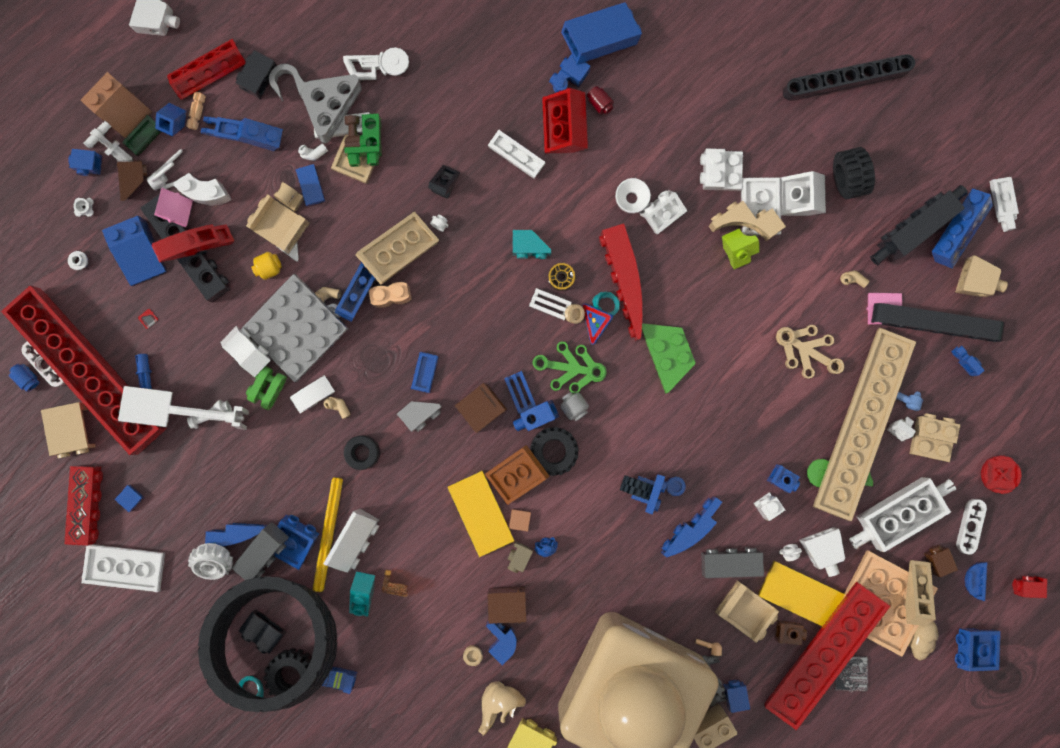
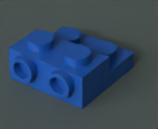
[275,515,320,570]
[955,628,1001,671]

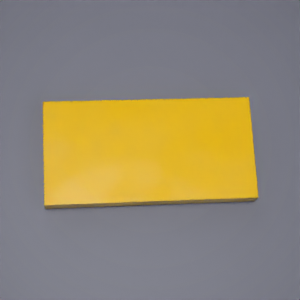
[448,471,515,557]
[758,561,845,626]

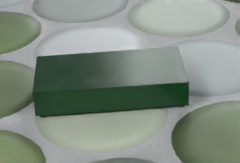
[122,115,162,156]

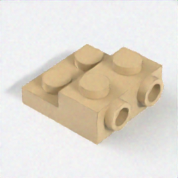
[909,414,960,462]

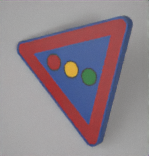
[582,303,613,344]

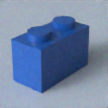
[236,118,283,151]

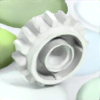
[188,543,233,580]

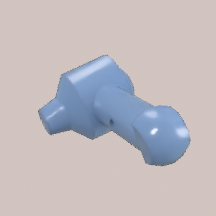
[896,391,923,411]

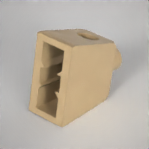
[955,256,1008,297]

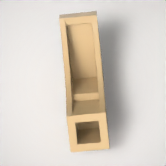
[709,201,786,241]

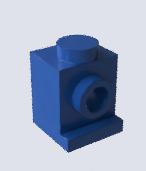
[767,464,800,493]

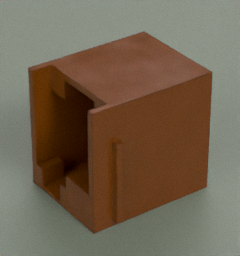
[455,383,507,433]
[488,586,526,624]

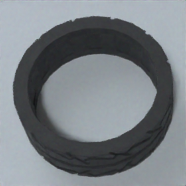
[198,577,338,712]

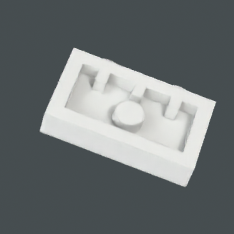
[640,190,687,234]

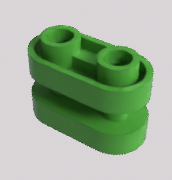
[246,366,287,411]

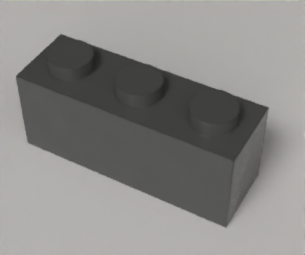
[232,522,289,580]
[701,547,764,578]

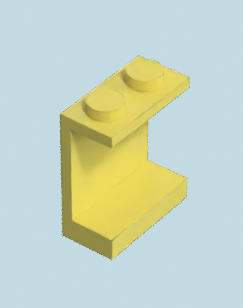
[507,718,557,748]

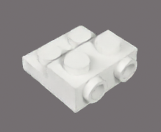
[700,149,743,191]

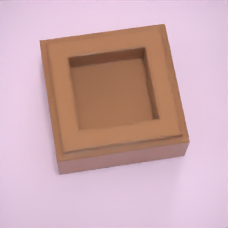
[509,509,531,532]

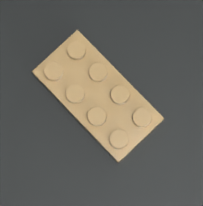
[356,212,439,284]

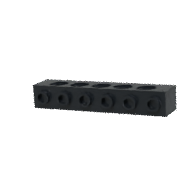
[140,195,231,303]

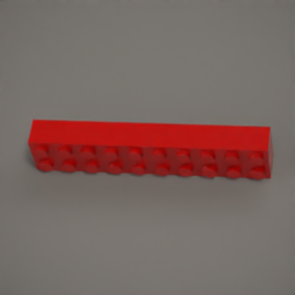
[1,285,167,455]

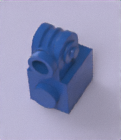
[549,54,591,93]

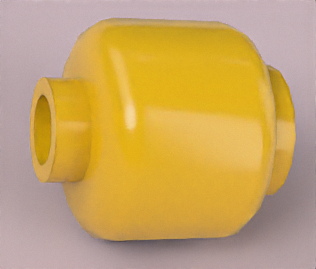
[251,252,282,280]

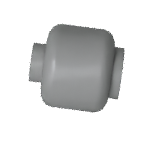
[560,392,589,421]

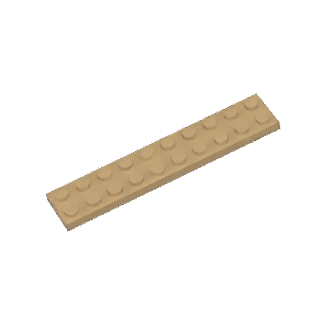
[813,328,916,521]

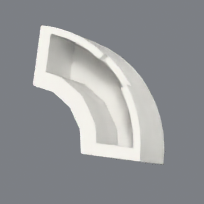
[173,173,232,206]
[220,326,270,377]

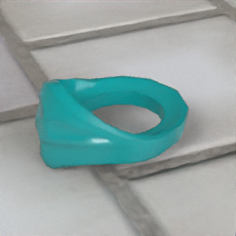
[592,291,620,315]
[239,676,264,698]

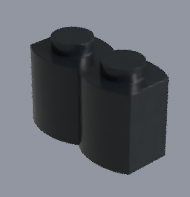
[238,610,286,654]

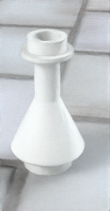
[187,400,232,429]

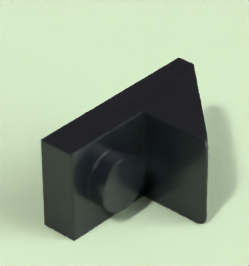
[428,165,460,199]

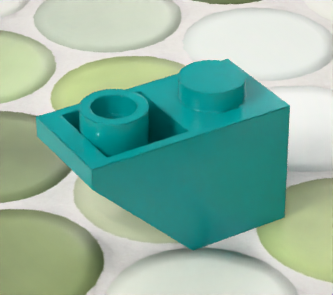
[513,230,551,259]
[349,572,375,617]

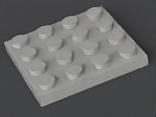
[242,274,349,382]

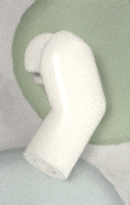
[298,143,328,161]

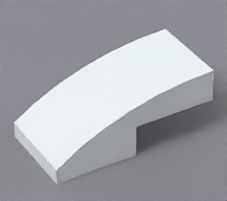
[290,375,335,414]

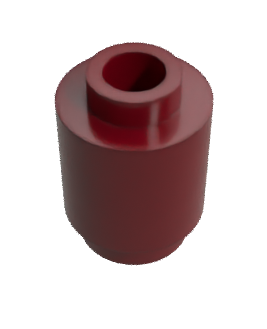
[587,86,614,115]

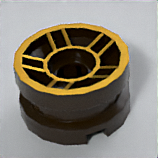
[548,263,575,291]

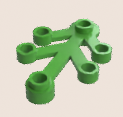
[533,342,606,394]

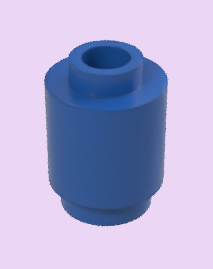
[9,364,40,392]

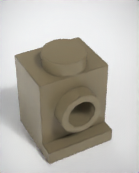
[507,541,533,573]

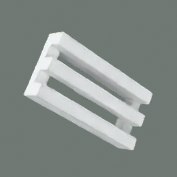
[529,288,571,320]

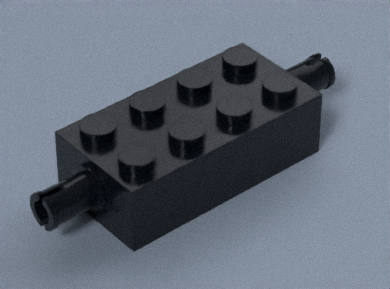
[870,185,968,266]

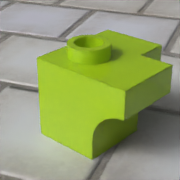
[722,229,759,269]

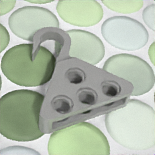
[269,64,362,143]

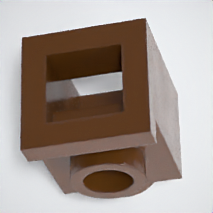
[775,620,807,645]

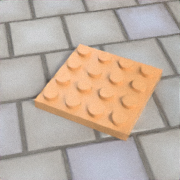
[843,550,938,657]

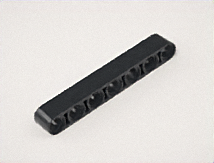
[783,54,915,101]
[871,303,1005,342]

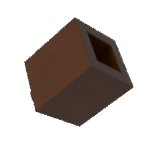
[924,545,958,577]

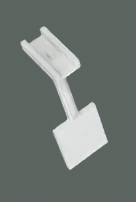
[118,386,249,430]

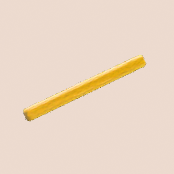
[313,477,343,592]

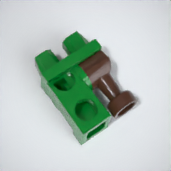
[344,114,382,167]

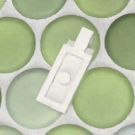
[989,177,1019,232]

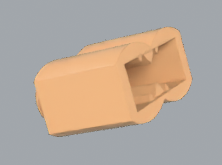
[369,282,412,308]

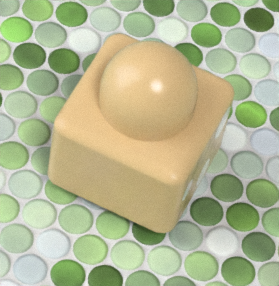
[558,612,719,748]

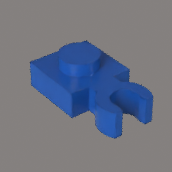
[951,346,985,376]

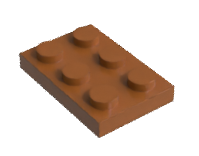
[485,445,550,505]

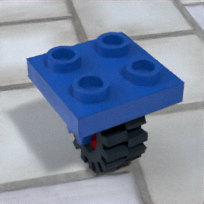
[620,474,667,515]

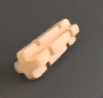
[186,92,206,130]

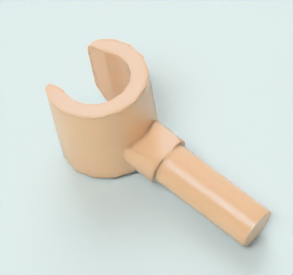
[695,639,722,656]

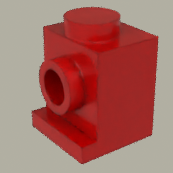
[1012,576,1047,598]

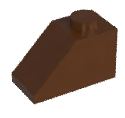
[117,160,147,201]

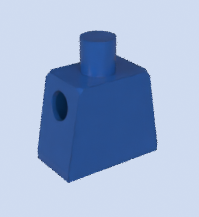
[513,400,560,431]

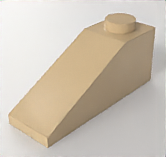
[905,560,936,626]

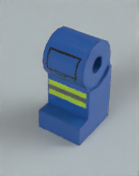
[322,667,357,694]

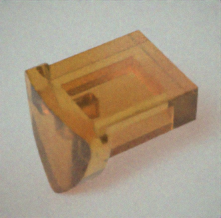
[382,570,408,597]

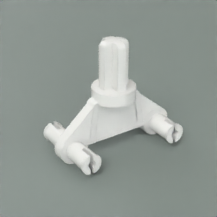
[83,121,132,160]

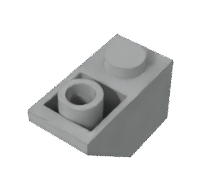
[397,401,442,432]

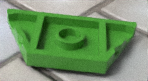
[642,324,696,394]

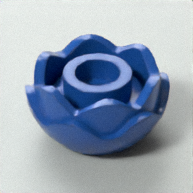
[534,537,558,557]

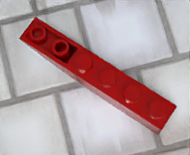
[599,223,643,341]

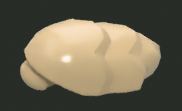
[909,621,939,661]

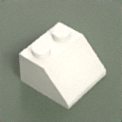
[780,171,826,216]

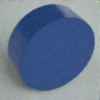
[666,477,686,496]

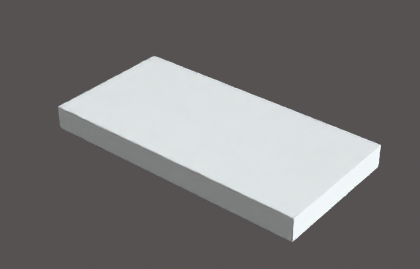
[81,544,165,592]

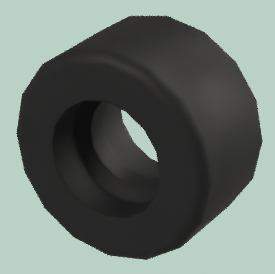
[344,435,380,470]

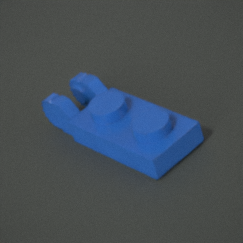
[201,116,240,142]

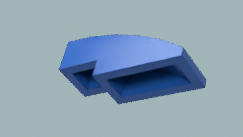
[205,523,267,546]

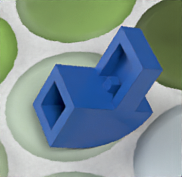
[486,621,517,665]

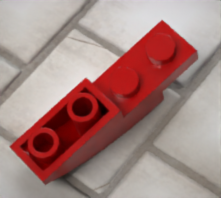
[152,224,234,263]

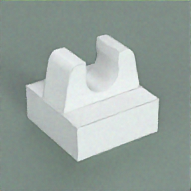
[887,417,916,441]

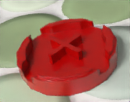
[981,455,1022,494]

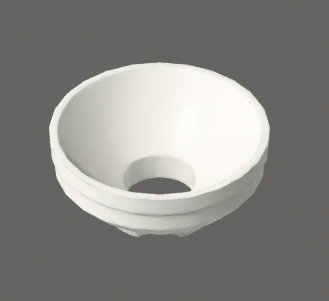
[615,178,650,214]

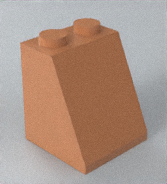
[81,72,153,138]

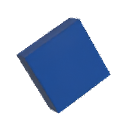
[115,485,144,512]

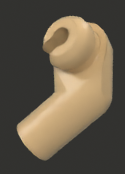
[840,270,869,288]
[315,287,341,302]
[324,397,351,419]

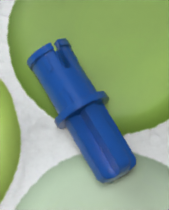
[135,354,152,389]

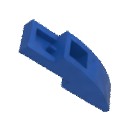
[661,496,722,557]

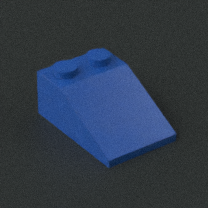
[102,216,167,286]

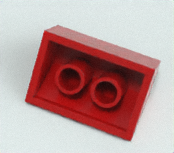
[542,88,588,154]

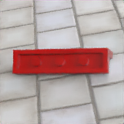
[167,39,246,100]

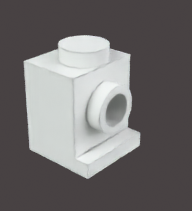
[753,493,785,521]

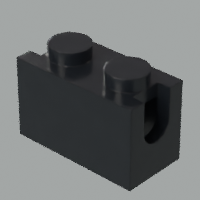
[235,50,277,99]

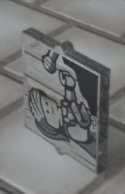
[834,655,868,693]

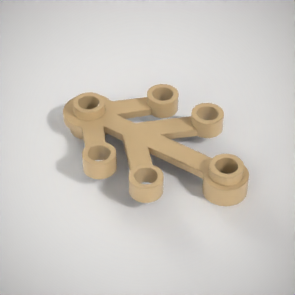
[776,325,844,379]

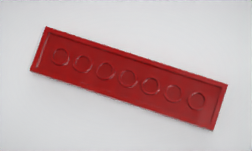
[764,581,890,730]

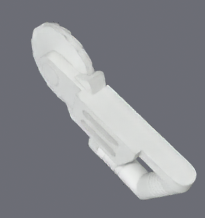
[343,47,409,80]

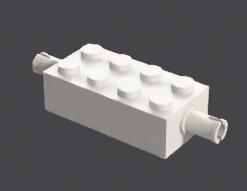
[849,477,956,552]

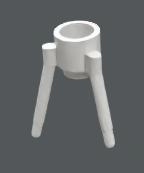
[147,149,183,191]

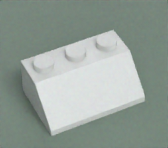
[323,508,379,573]

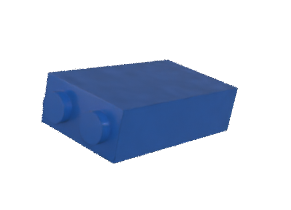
[561,2,642,64]

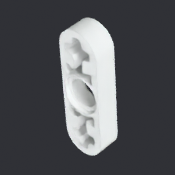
[22,342,66,387]
[956,499,987,554]

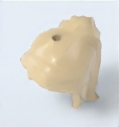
[478,681,526,736]

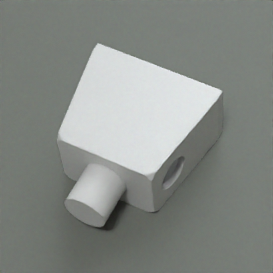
[129,0,180,36]
[800,527,845,577]

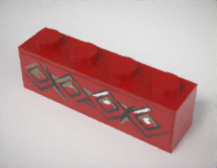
[64,465,103,546]

